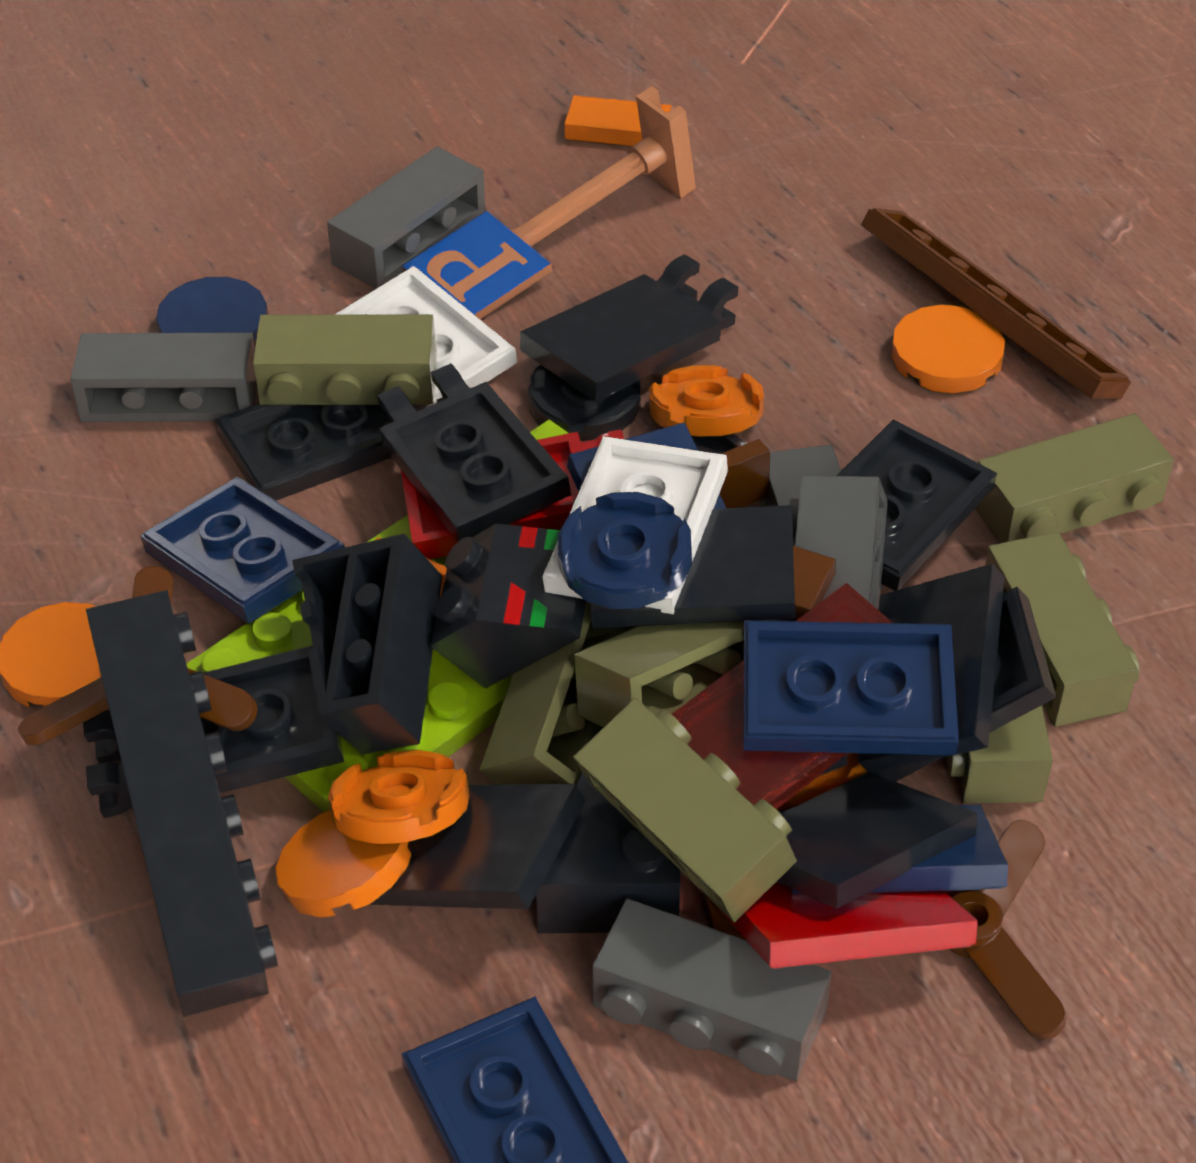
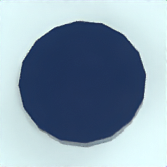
[156,277,268,341]
[558,492,692,609]

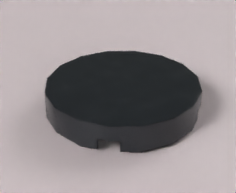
[528,364,641,441]

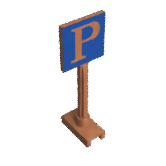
[402,86,696,319]

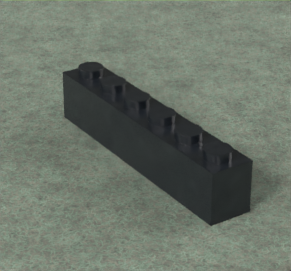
[86,590,278,1017]

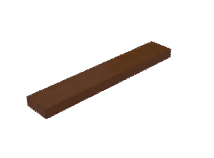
[861,208,1131,399]

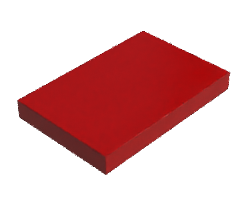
[719,882,978,969]

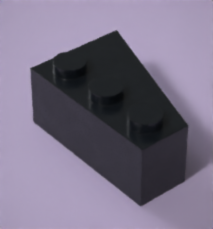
[292,533,443,755]
[536,726,681,934]

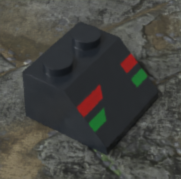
[430,524,586,689]

